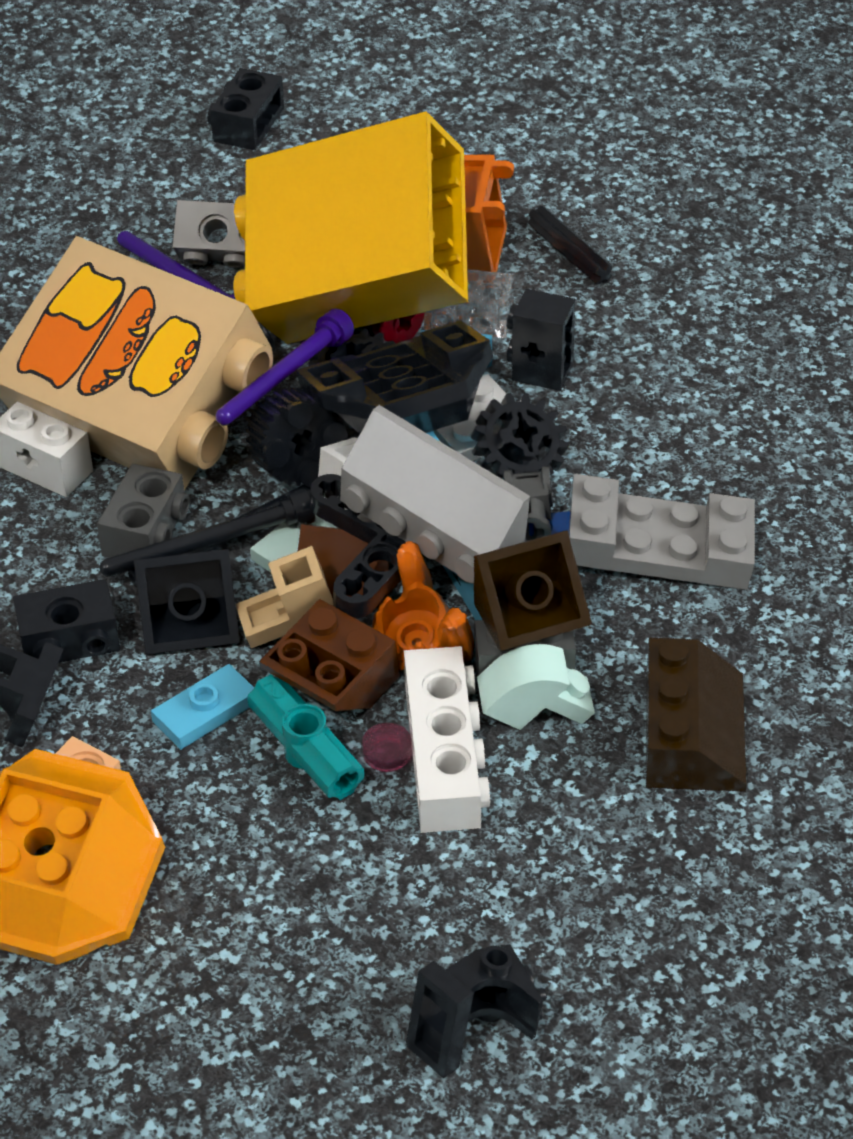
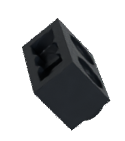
[207,68,284,150]

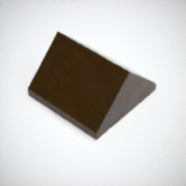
[474,530,592,651]

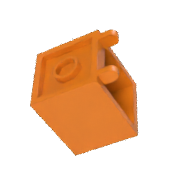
[464,154,515,285]

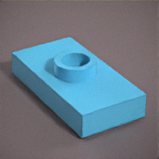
[151,664,254,750]

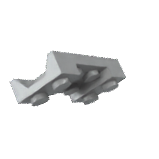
[568,474,755,590]

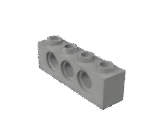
[172,200,245,268]

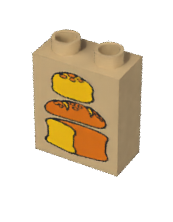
[0,236,273,491]

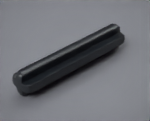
[528,206,612,284]

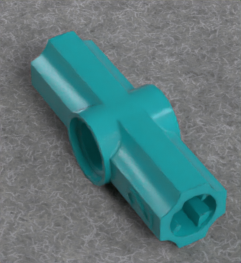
[247,674,364,800]

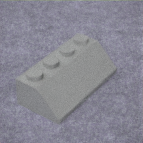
[340,405,530,584]

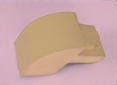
[235,546,333,649]

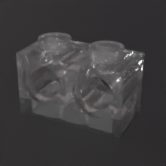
[424,269,514,338]

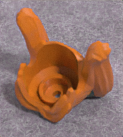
[372,541,474,670]

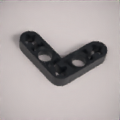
[310,474,424,619]

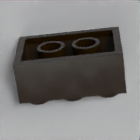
[646,638,746,792]

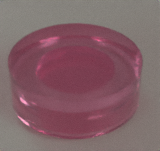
[362,723,412,772]

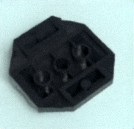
[296,320,493,434]

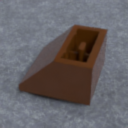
[259,599,400,711]

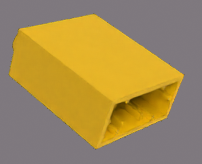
[233,111,468,344]

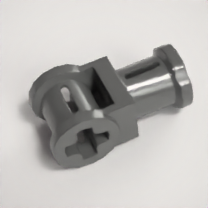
[504,466,553,541]

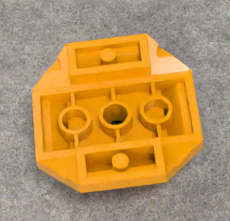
[0,749,165,965]

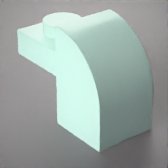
[477,644,595,730]

